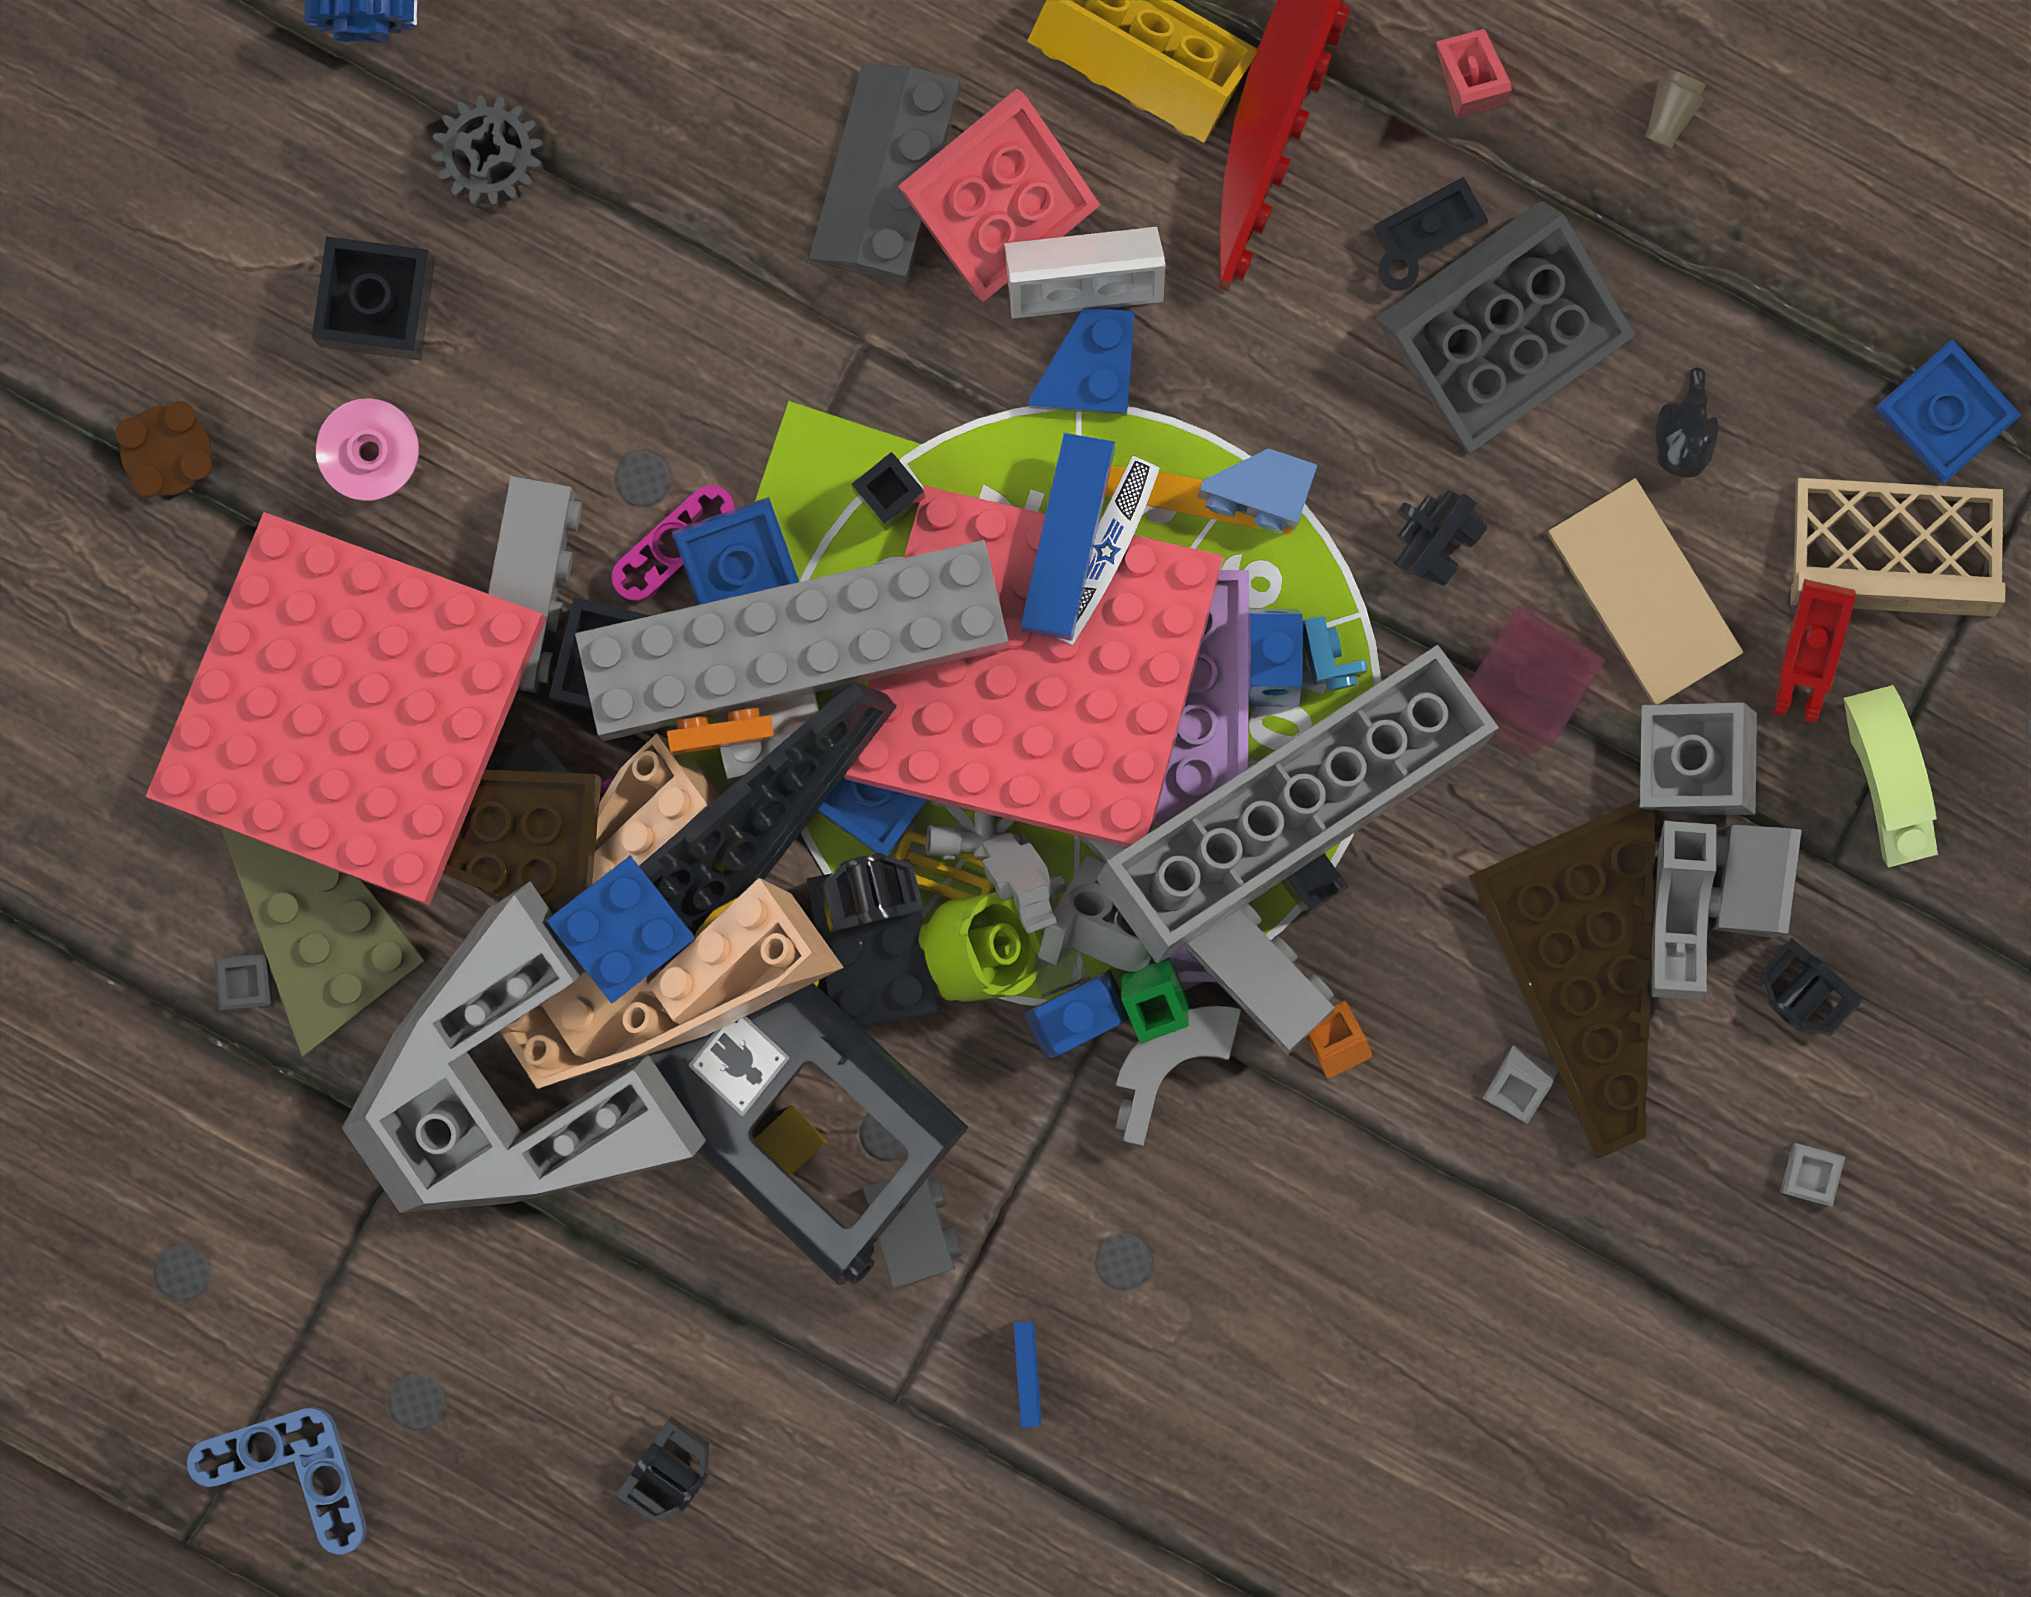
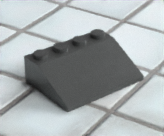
[1375,200,1635,453]

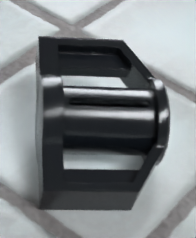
[819,853,924,933]
[1761,938,1863,1036]
[616,1416,709,1522]

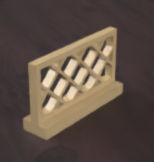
[1790,478,2005,617]

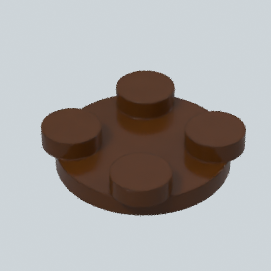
[115,401,213,498]

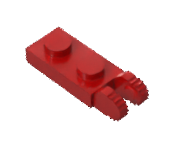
[1773,579,1856,723]

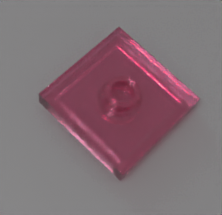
[1468,606,1605,748]

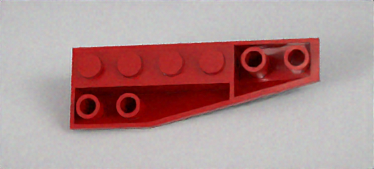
[1219,0,1351,291]

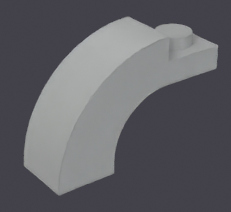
[1651,821,1716,1001]
[1115,1006,1241,1146]

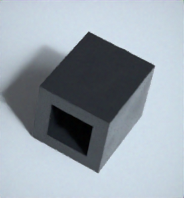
[851,452,925,531]

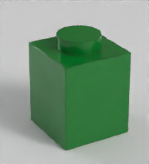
[1121,957,1189,1044]

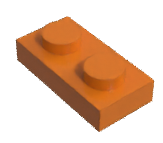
[667,708,774,756]

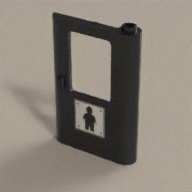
[619,983,969,1285]

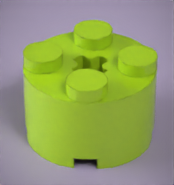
[919,892,1043,1002]

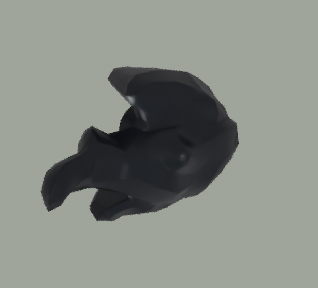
[1655,367,1718,478]

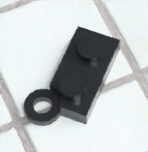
[1373,177,1488,291]

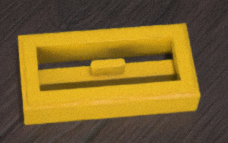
[895,828,994,900]

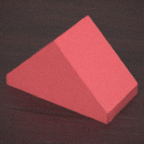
[1436,29,1512,119]

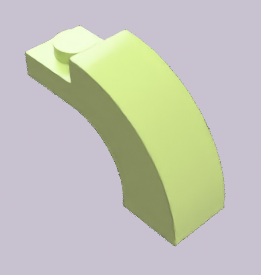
[1844,685,1938,867]

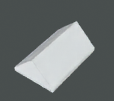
[1004,227,1165,319]

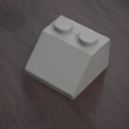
[1640,703,1757,816]
[1708,825,1802,938]

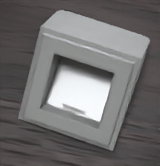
[1483,1045,1557,1124]

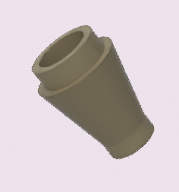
[1644,69,1706,149]

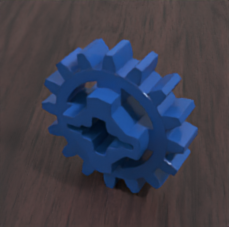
[305,0,417,43]

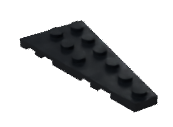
[639,681,897,936]

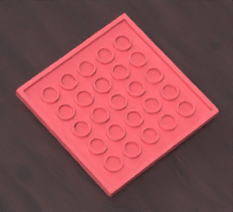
[844,486,1223,848]
[146,512,546,906]

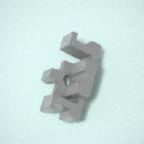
[982,832,1067,934]

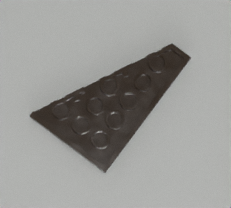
[1468,799,1656,1159]

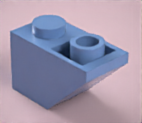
[1197,448,1317,533]

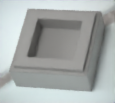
[1780,1143,1845,1207]

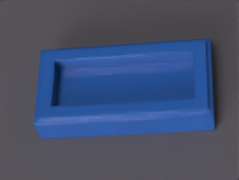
[1013,1320,1042,1428]

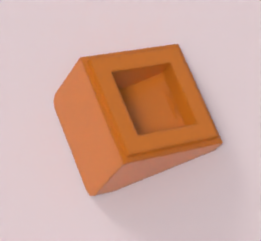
[1306,1000,1372,1078]

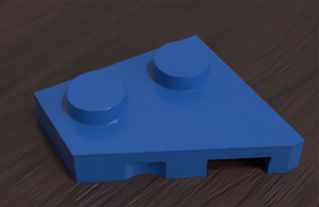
[1029,308,1135,415]

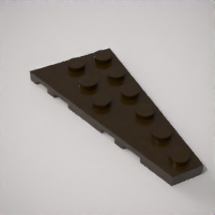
[443,770,601,915]

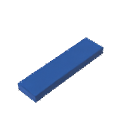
[1020,433,1116,641]

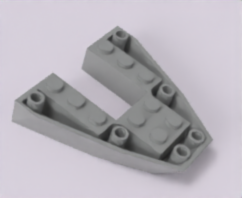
[342,881,706,1213]

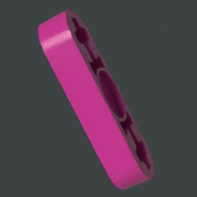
[612,485,735,603]

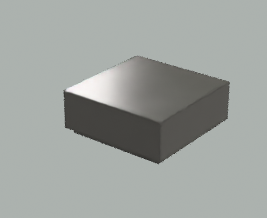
[214,954,273,1011]

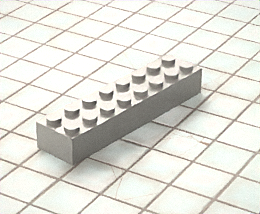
[575,540,1008,741]
[1096,645,1499,963]

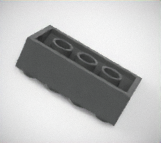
[809,64,961,287]

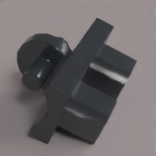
[1394,490,1487,586]

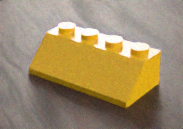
[1027,0,1258,143]

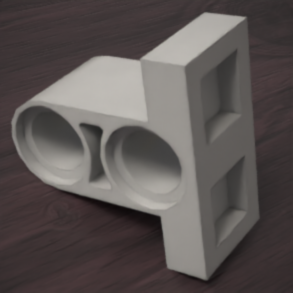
[1038,855,1152,972]

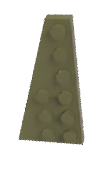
[221,827,426,1058]

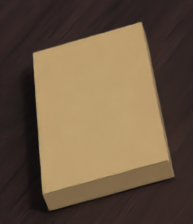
[1547,478,1744,705]

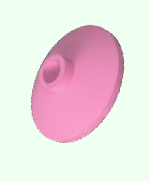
[316,398,419,501]

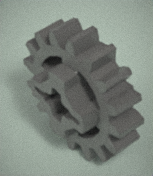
[432,95,544,209]

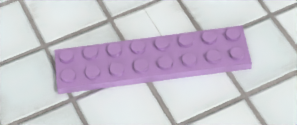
[1148,570,1249,982]

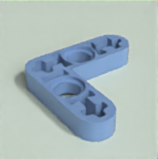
[187,1407,367,1555]

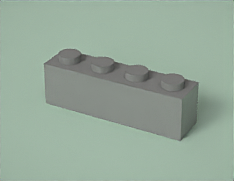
[488,476,582,694]

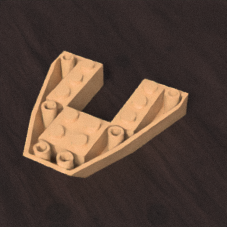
[499,733,844,1089]

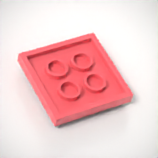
[898,88,1100,302]

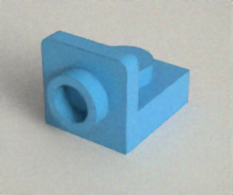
[1303,616,1367,691]

